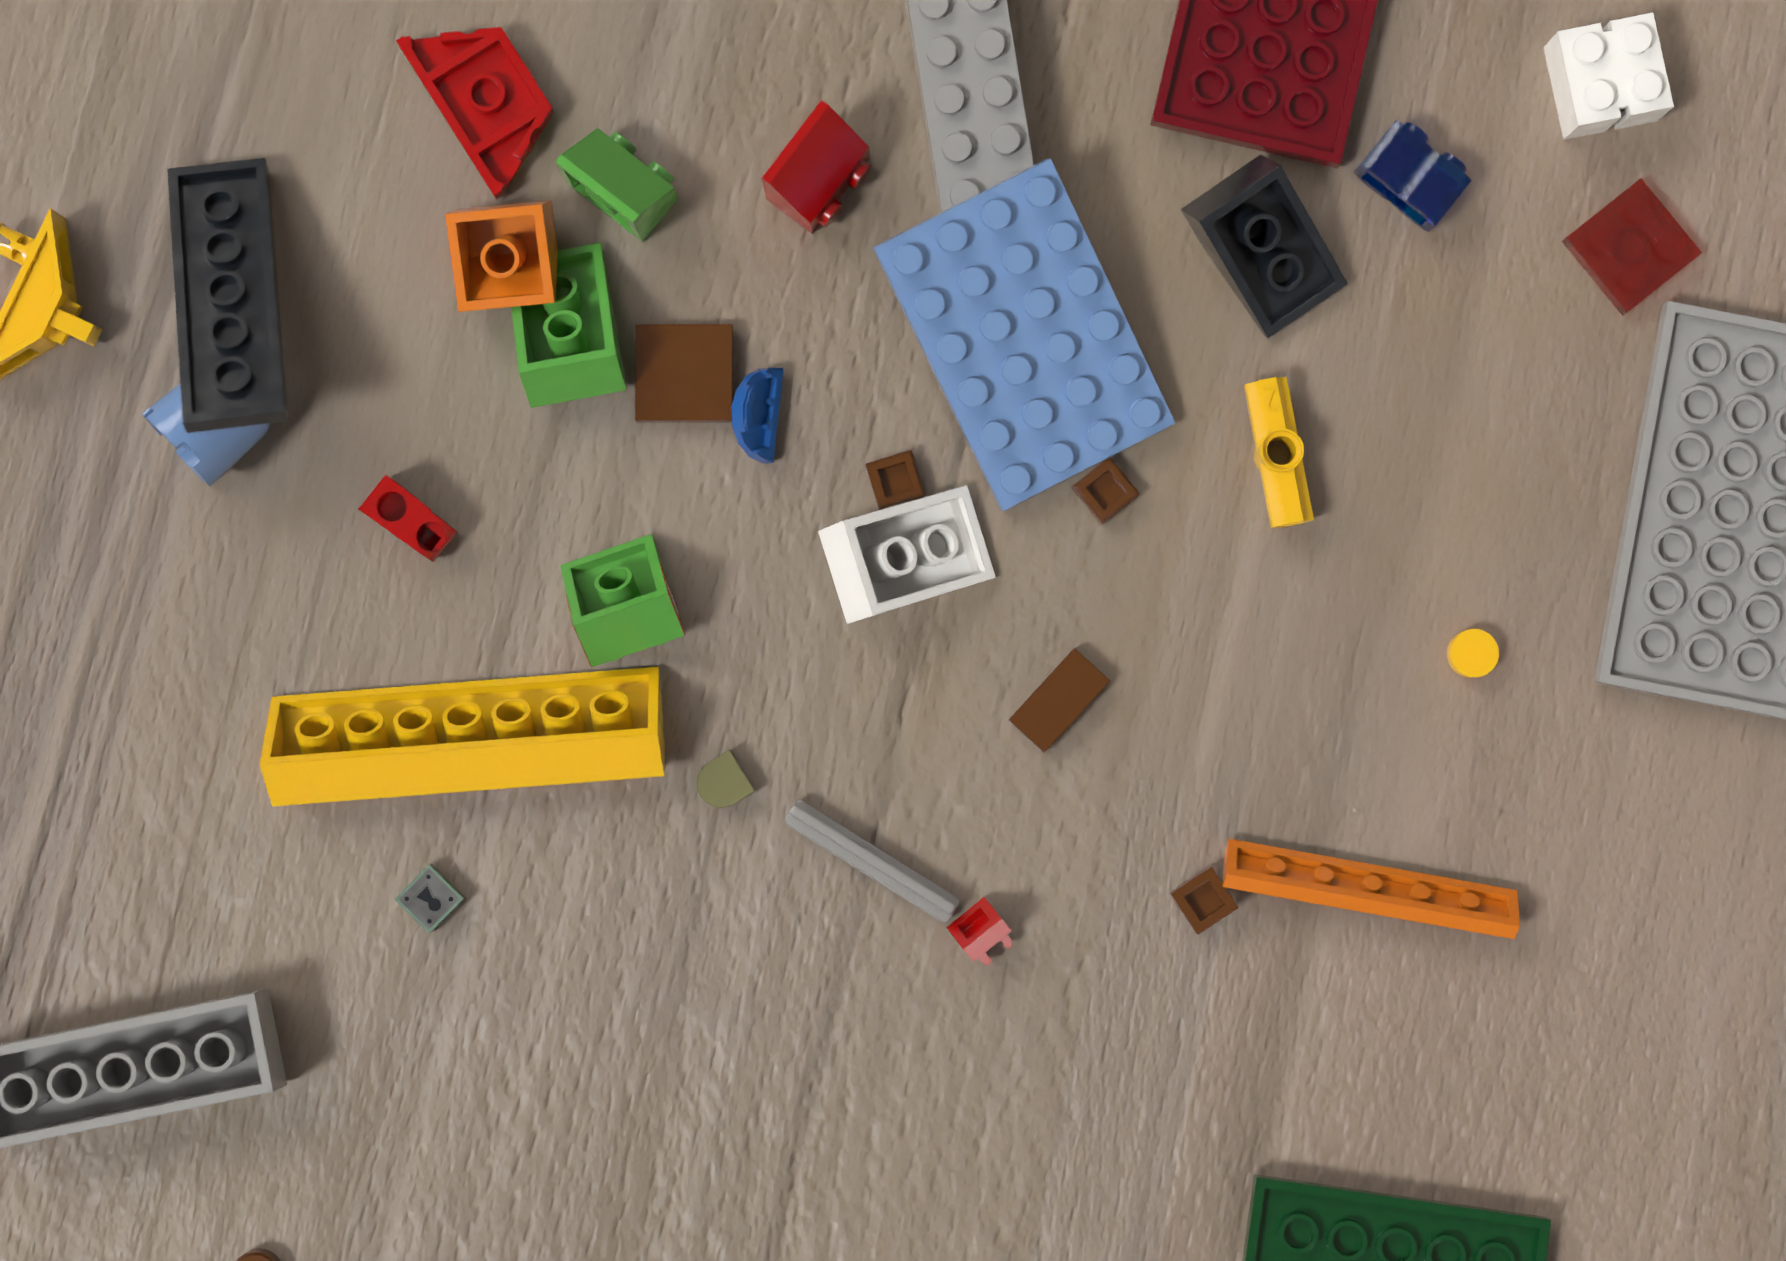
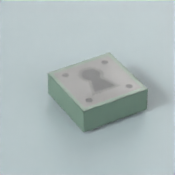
[394,864,466,934]

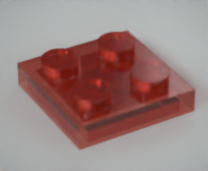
[1562,178,1702,316]

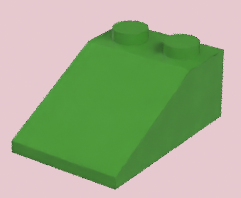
[511,242,626,408]

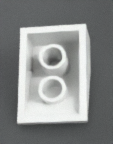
[818,485,996,624]

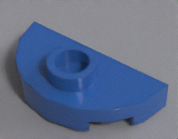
[731,368,784,463]

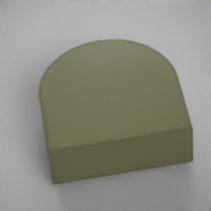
[697,750,755,808]

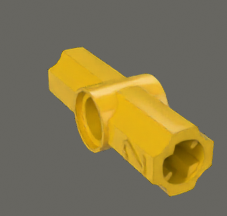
[1244,377,1314,529]

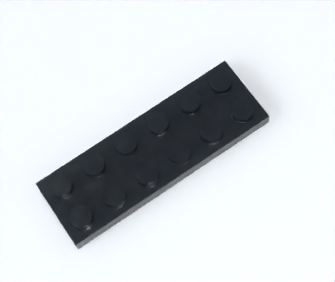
[167,158,288,433]

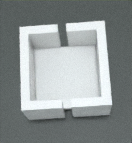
[1543,12,1674,140]

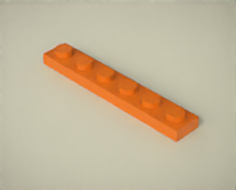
[1223,838,1520,939]

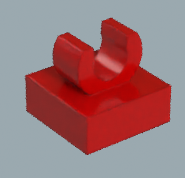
[946,897,1012,965]

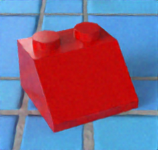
[762,100,872,234]

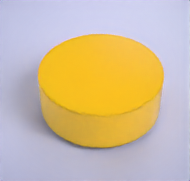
[1447,629,1499,678]

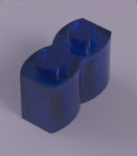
[1353,120,1472,232]

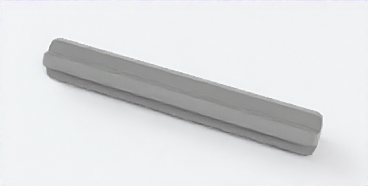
[785,800,959,923]

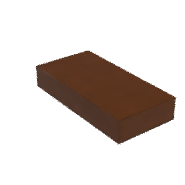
[1008,648,1110,753]

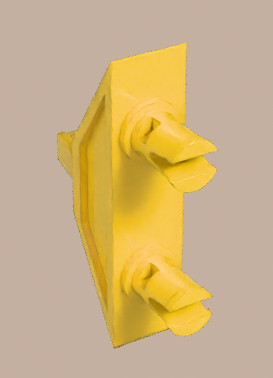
[0,208,102,380]

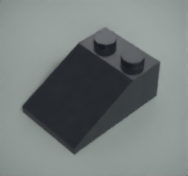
[1181,154,1348,338]

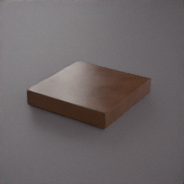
[635,324,733,423]

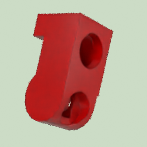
[358,474,458,562]

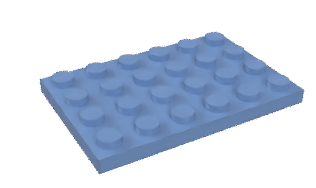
[872,158,1175,511]

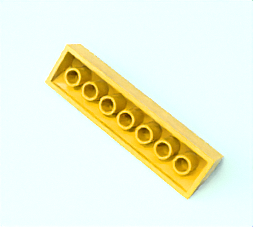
[259,667,665,807]

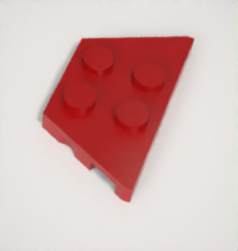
[396,27,554,200]

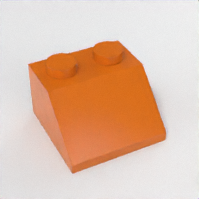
[445,200,558,312]

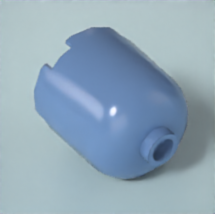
[142,384,270,487]

